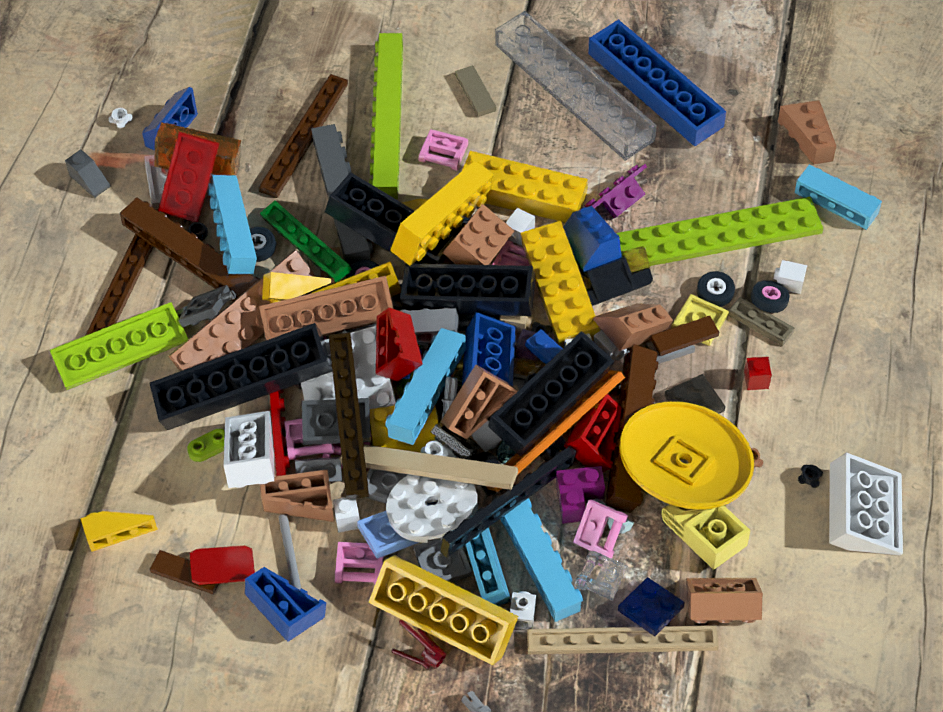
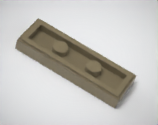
[455,65,496,117]
[728,297,795,346]

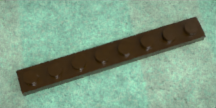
[329,333,369,500]

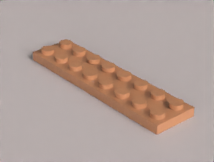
[168,250,316,371]

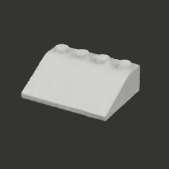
[829,453,903,556]

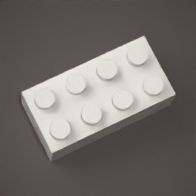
[224,411,274,488]

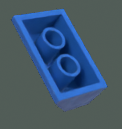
[142,87,198,155]
[563,206,622,272]

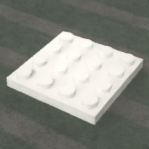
[301,326,396,409]

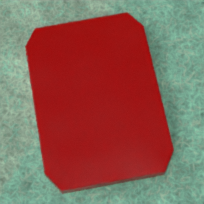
[190,545,255,585]

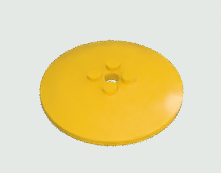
[619,401,754,510]

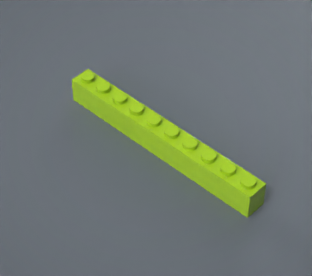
[369,33,403,199]

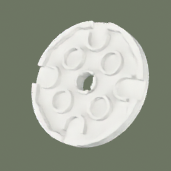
[386,474,478,543]

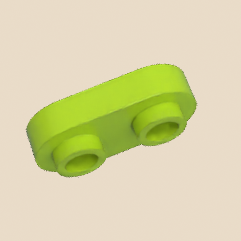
[187,429,225,462]

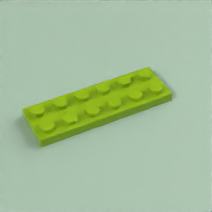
[50,302,188,390]

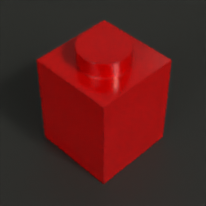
[744,357,772,390]

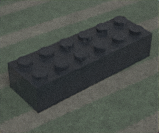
[324,172,456,264]
[400,263,535,316]
[488,331,614,457]

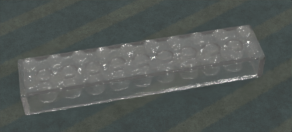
[495,11,657,161]

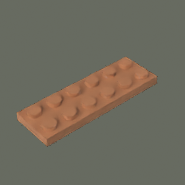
[259,276,393,340]

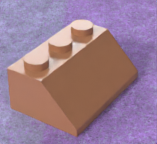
[593,303,673,351]
[686,578,763,623]

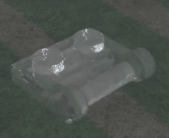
[574,551,628,601]

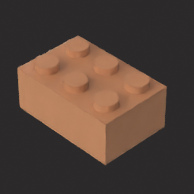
[443,204,514,265]

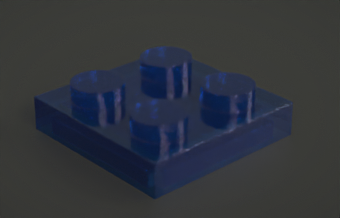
[618,577,685,636]

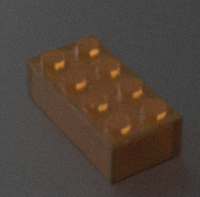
[154,122,241,179]

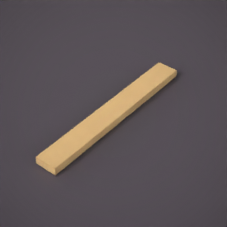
[340,444,518,490]
[527,625,718,654]

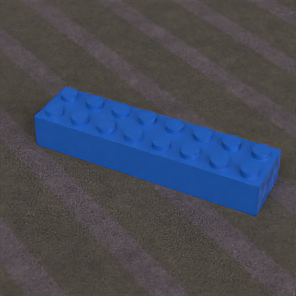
[588,19,726,147]

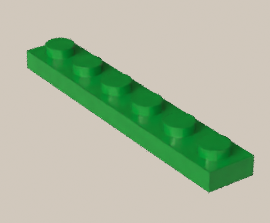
[260,200,352,283]

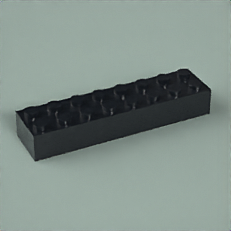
[149,323,332,430]

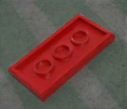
[158,132,220,222]

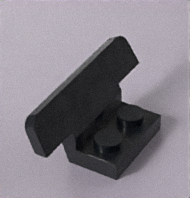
[578,255,653,306]

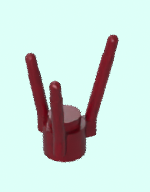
[391,620,447,670]

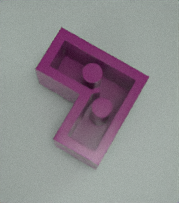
[556,466,605,524]

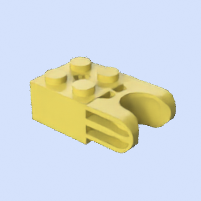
[662,504,750,570]

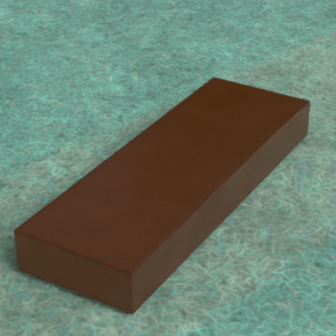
[651,316,719,356]
[150,550,219,595]

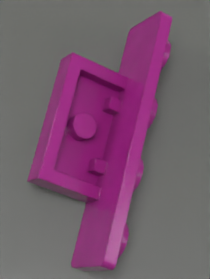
[584,164,647,218]

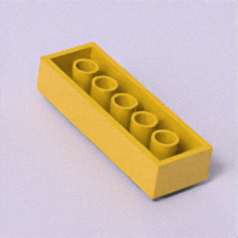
[462,151,588,223]
[390,160,494,266]
[521,221,600,348]
[368,555,519,665]

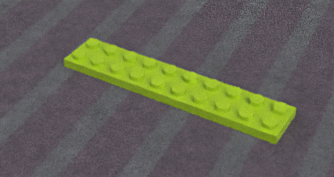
[616,197,824,270]

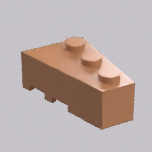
[778,100,836,165]
[441,365,518,439]
[260,469,334,522]

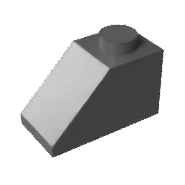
[65,149,110,198]

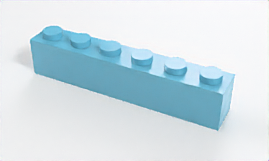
[207,175,257,274]
[385,328,466,445]
[500,498,583,622]

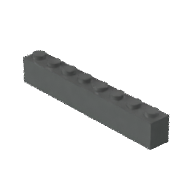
[311,124,373,266]

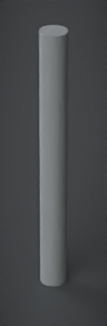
[278,514,301,590]

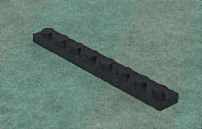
[440,446,576,558]

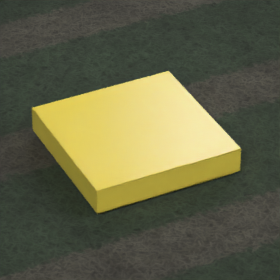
[671,294,729,346]

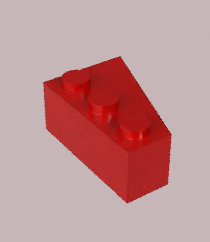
[376,307,423,381]
[564,394,622,472]

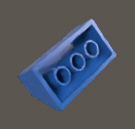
[462,312,516,386]

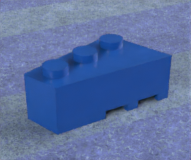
[245,567,326,642]

